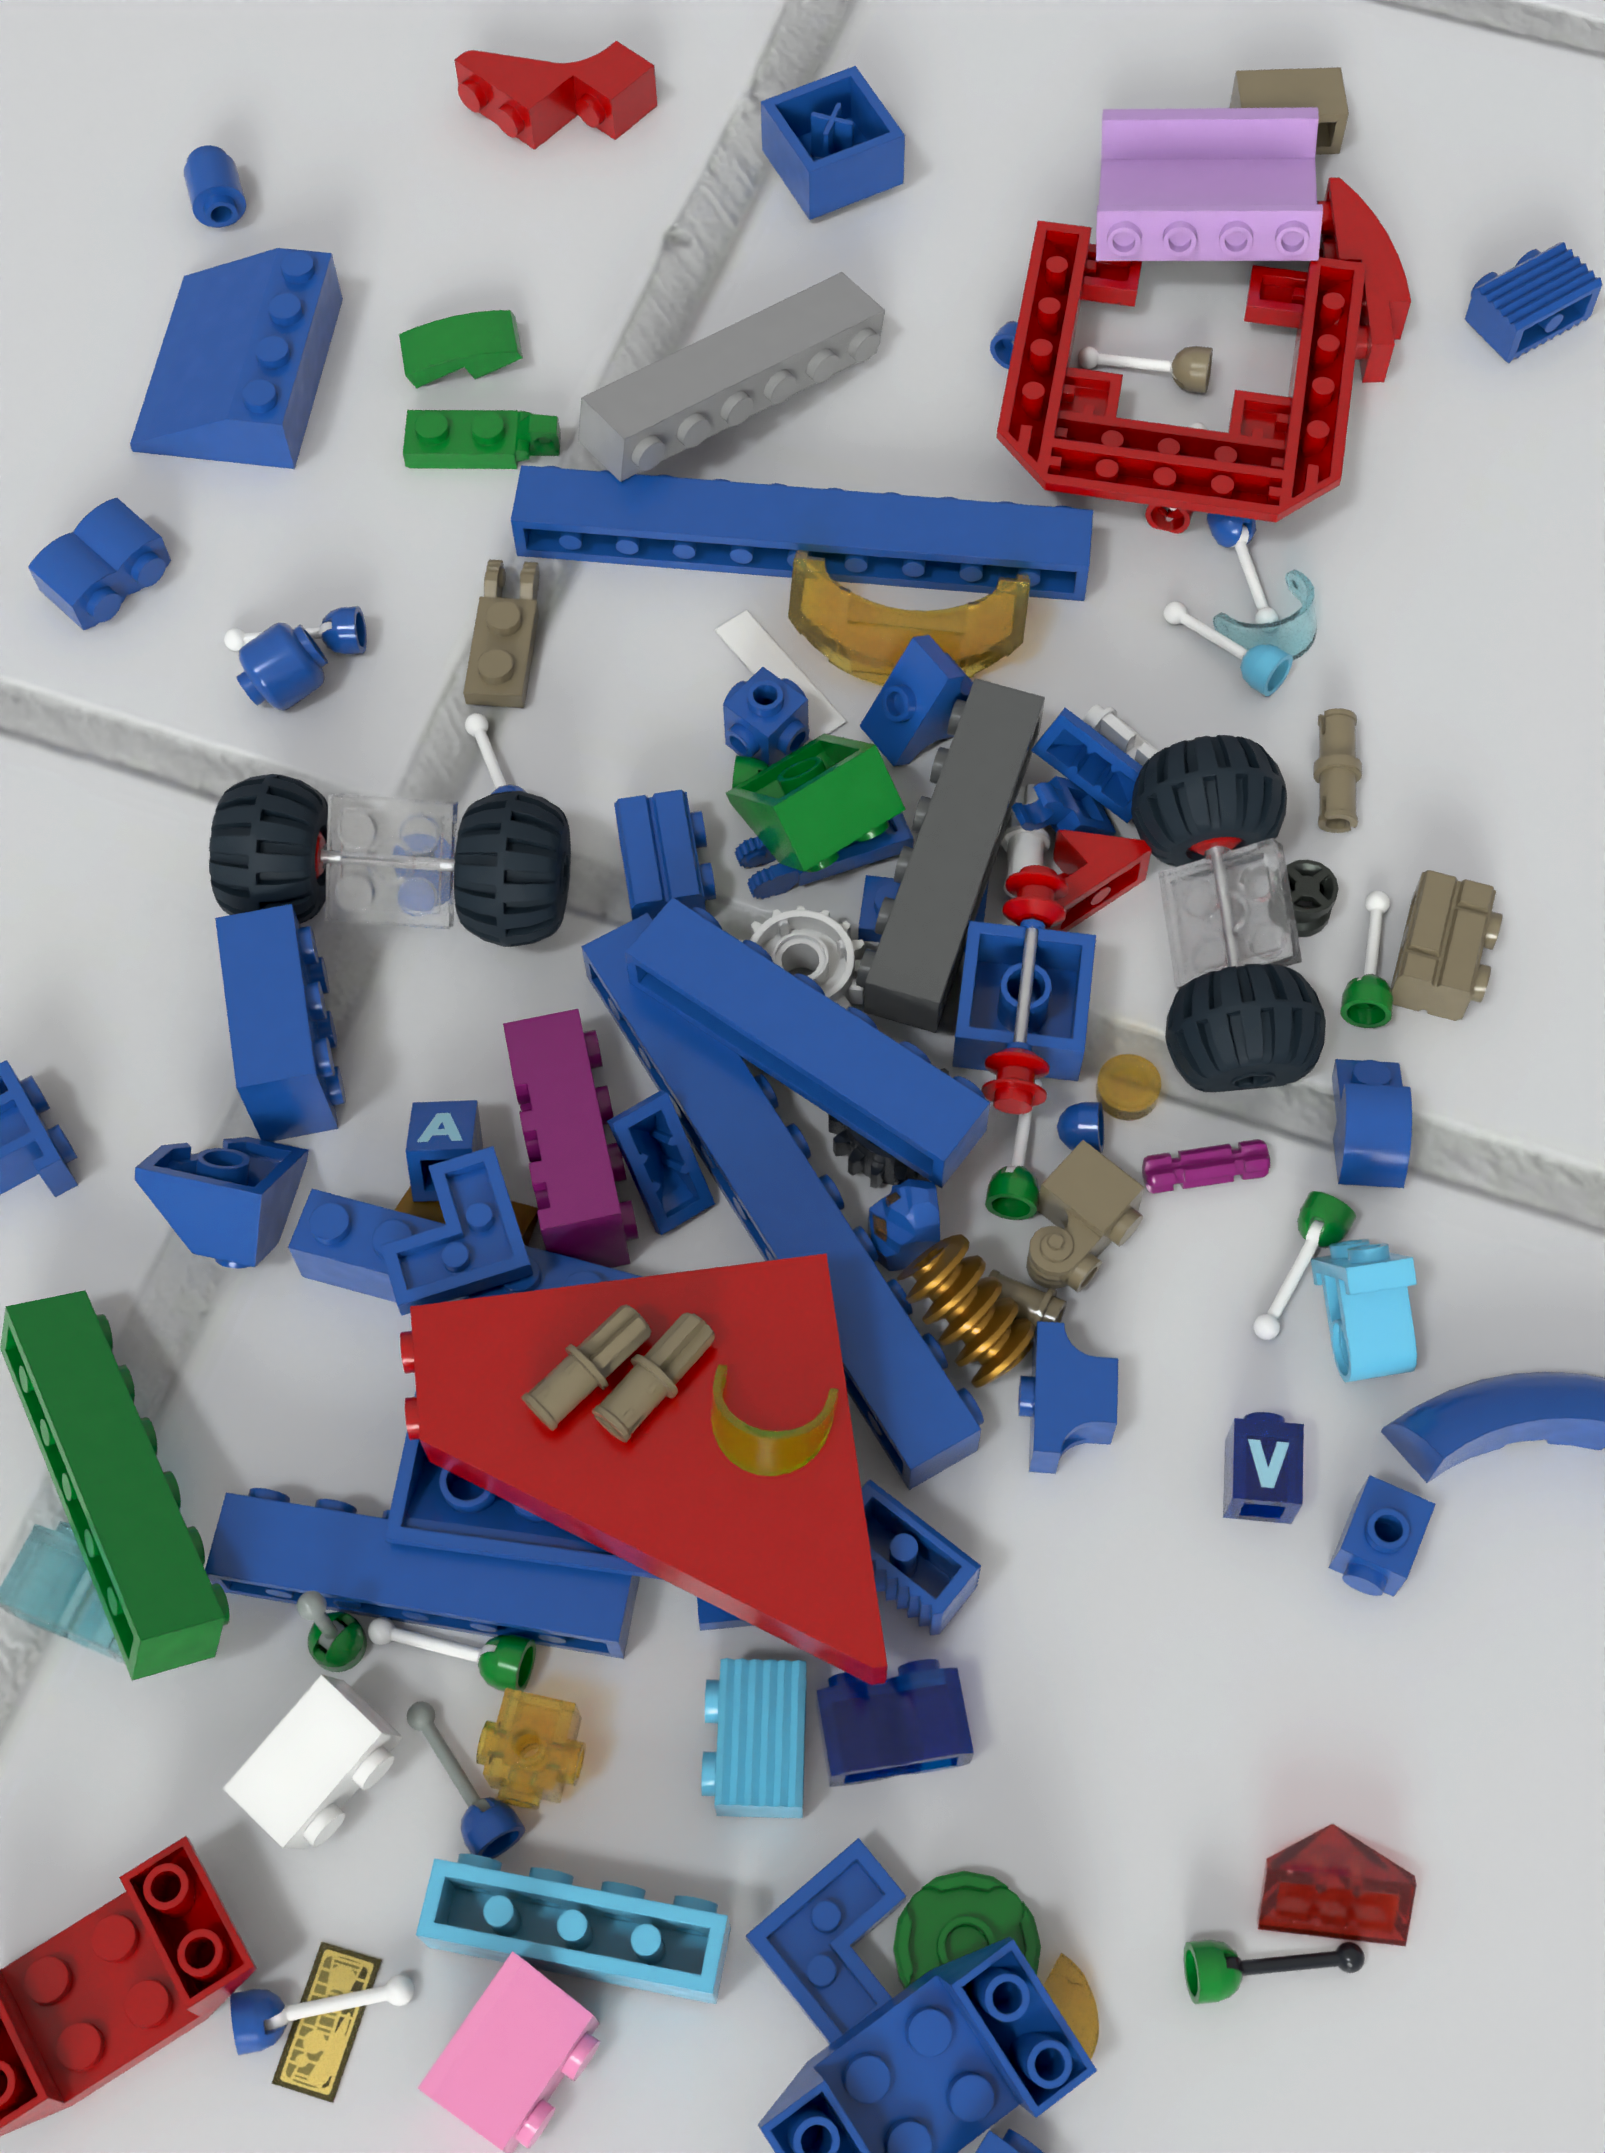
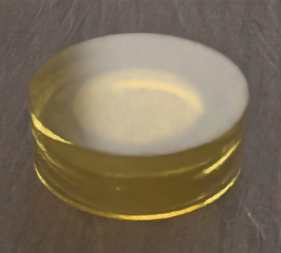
[1096,1054,1161,1121]

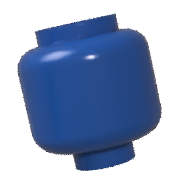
[236,623,328,711]

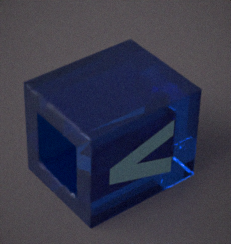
[1223,1412,1304,1524]

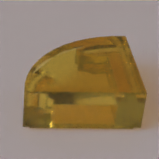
[1043,1953,1099,2060]

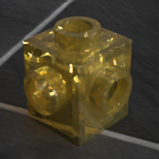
[476,1688,586,1810]

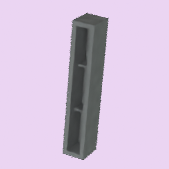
[856,678,1045,1033]

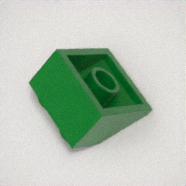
[726,733,906,872]

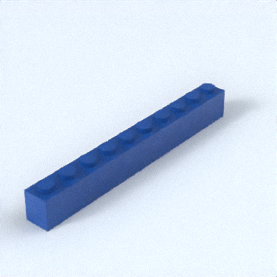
[511,465,1093,601]
[581,913,984,1490]

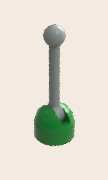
[297,1591,367,1672]

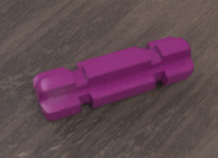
[1142,1139,1270,1194]

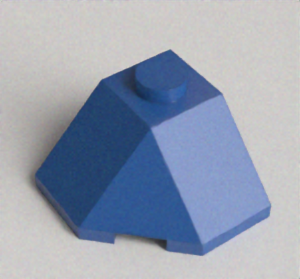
[134,1137,308,1269]

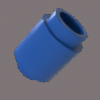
[183,145,246,228]

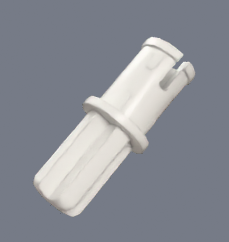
[1002,783,1050,898]

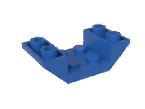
[758,1937,1097,2153]

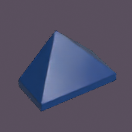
[1031,708,1143,823]
[607,1090,715,1235]

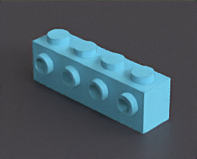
[416,1853,731,2004]

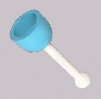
[1164,601,1293,696]

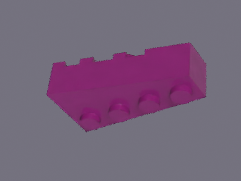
[503,1009,639,1268]

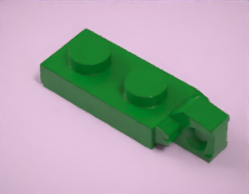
[403,410,561,469]

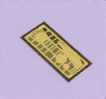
[271,1942,382,2103]

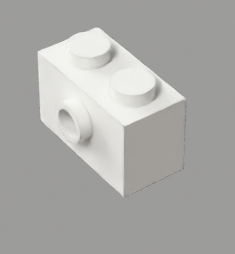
[223,1675,403,1849]

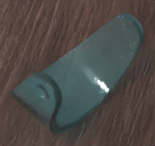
[1213,569,1317,660]

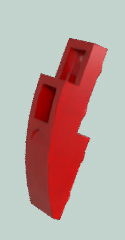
[1317,177,1411,383]

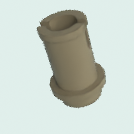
[988,1269,1067,1338]

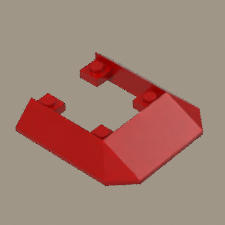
[996,220,1366,522]

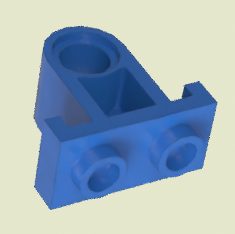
[0,1060,78,1197]

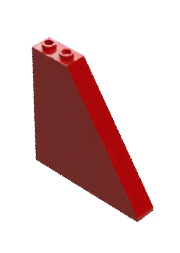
[400,1253,888,1685]

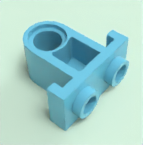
[1311,1239,1417,1383]

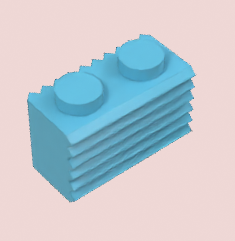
[701,1658,807,1819]

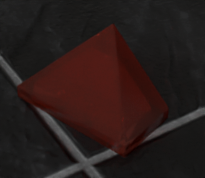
[1257,1823,1417,1946]

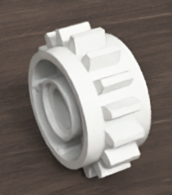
[739,905,865,1009]

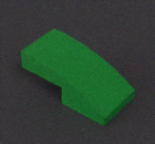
[399,310,523,389]

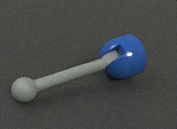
[407,1702,525,1859]

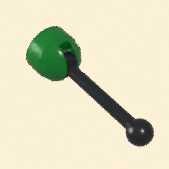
[1183,1940,1365,2004]

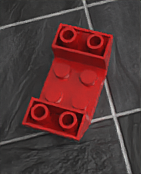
[0,1836,257,2136]

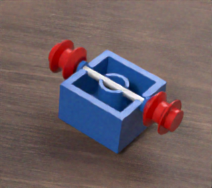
[952,865,1096,1114]

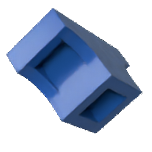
[859,635,973,767]
[1018,1321,1118,1474]

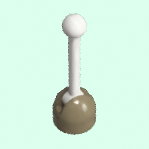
[1078,346,1213,393]

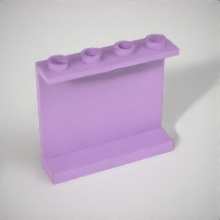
[1096,107,1323,261]

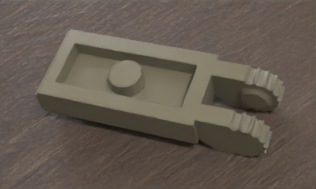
[463,559,540,708]

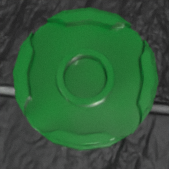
[893,1871,1041,1989]

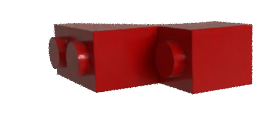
[454,41,657,150]

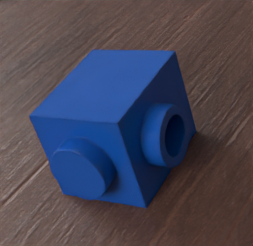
[1328,1475,1436,1597]

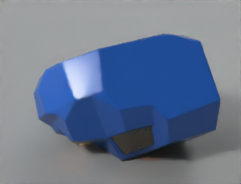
[868,1179,940,1271]

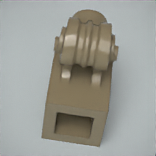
[1026,1140,1145,1293]

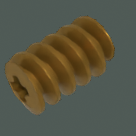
[897,1234,1035,1388]

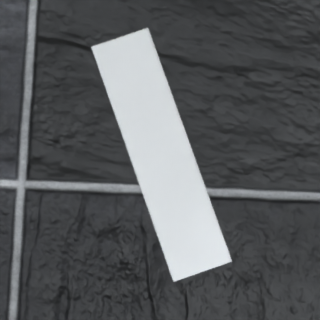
[714,610,847,740]

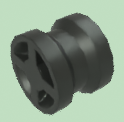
[1269,859,1339,937]

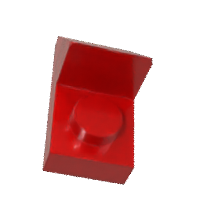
[1048,830,1152,932]

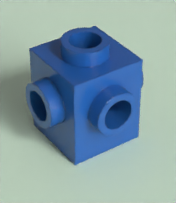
[723,667,810,766]

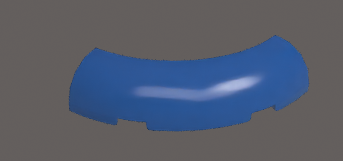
[1381,1372,1605,1483]

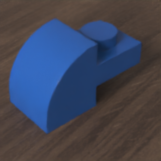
[1332,1059,1412,1188]

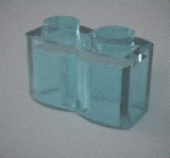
[0,1521,125,1664]

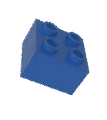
[761,66,905,220]

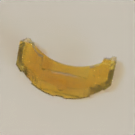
[788,550,1030,686]

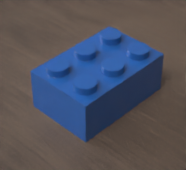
[215,904,346,1142]

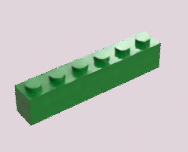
[0,1290,230,1681]

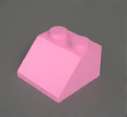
[418,1951,600,2153]

